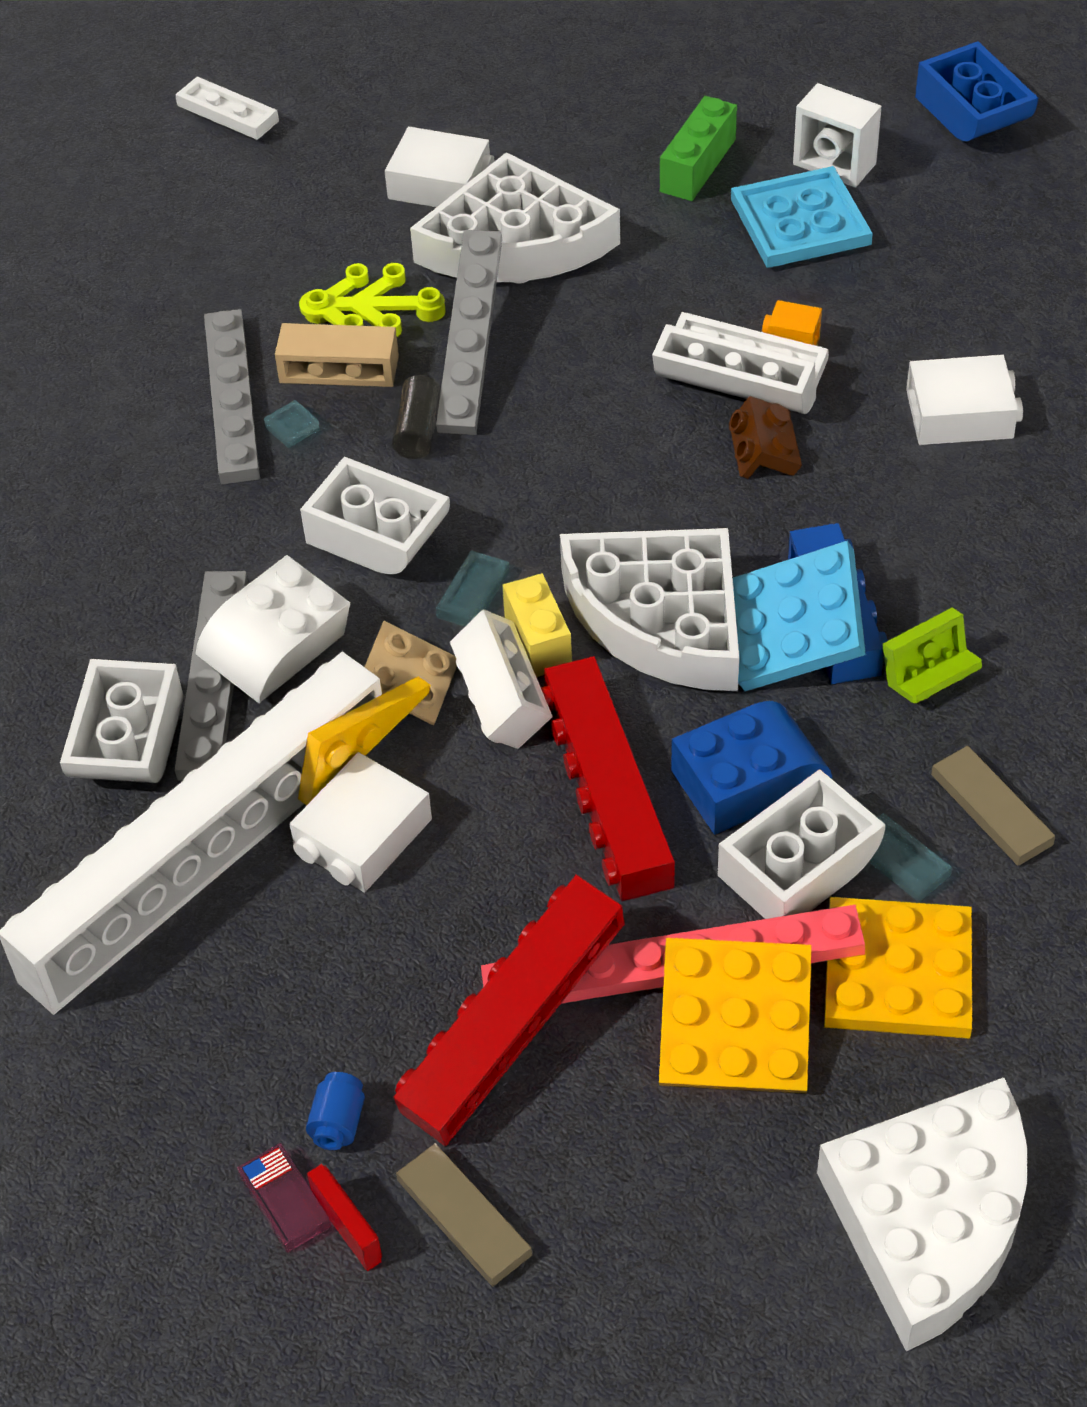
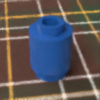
[306,1072,365,1150]

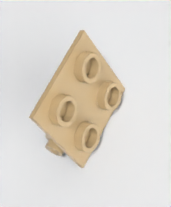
[364,621,457,725]

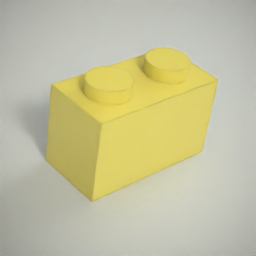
[502,573,572,677]

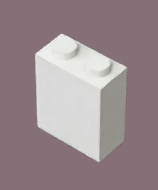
[385,126,495,207]
[906,355,1023,445]
[289,752,432,893]

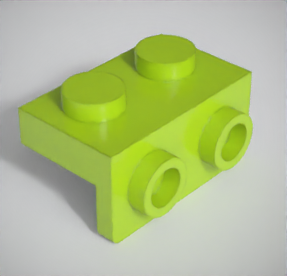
[882,607,982,703]

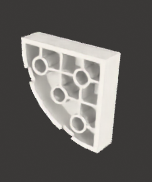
[410,152,620,283]
[560,528,739,691]
[817,1078,1027,1352]

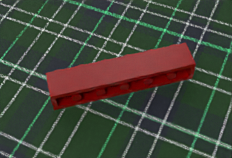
[541,656,675,901]
[393,875,625,1147]

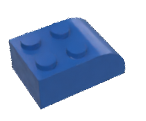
[915,41,1038,141]
[671,701,832,835]

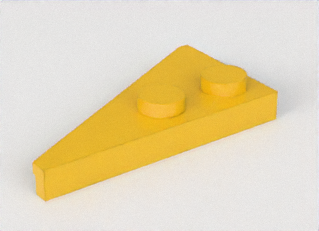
[298,676,431,806]

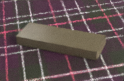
[931,745,1055,866]
[396,1143,532,1287]

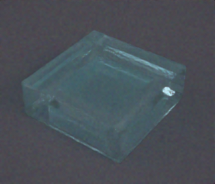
[264,400,320,448]

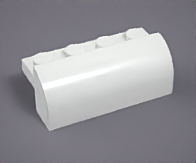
[652,312,829,414]

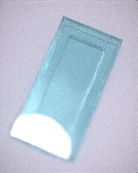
[436,550,509,626]
[869,813,952,902]

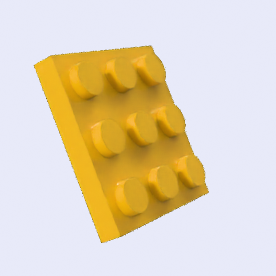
[824,897,972,1039]
[659,938,811,1094]

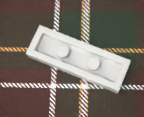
[175,77,279,140]

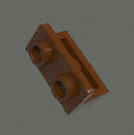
[729,396,802,479]

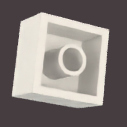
[793,83,882,188]

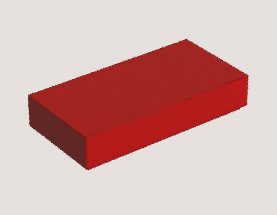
[307,1164,382,1271]

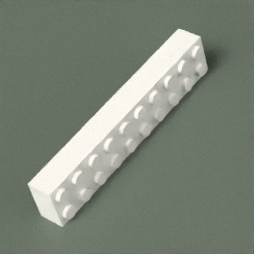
[0,651,382,1015]

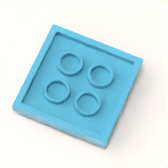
[731,166,873,268]
[732,541,866,691]

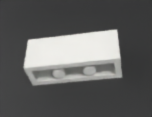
[450,609,553,749]

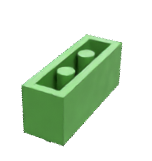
[660,96,737,201]

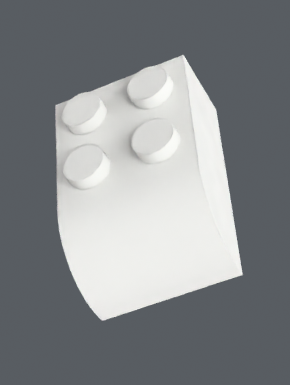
[300,457,450,574]
[196,555,350,703]
[60,659,184,783]
[718,769,885,919]

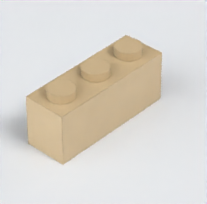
[275,323,399,387]

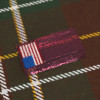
[237,1143,331,1253]

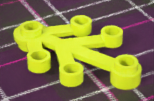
[299,263,446,337]

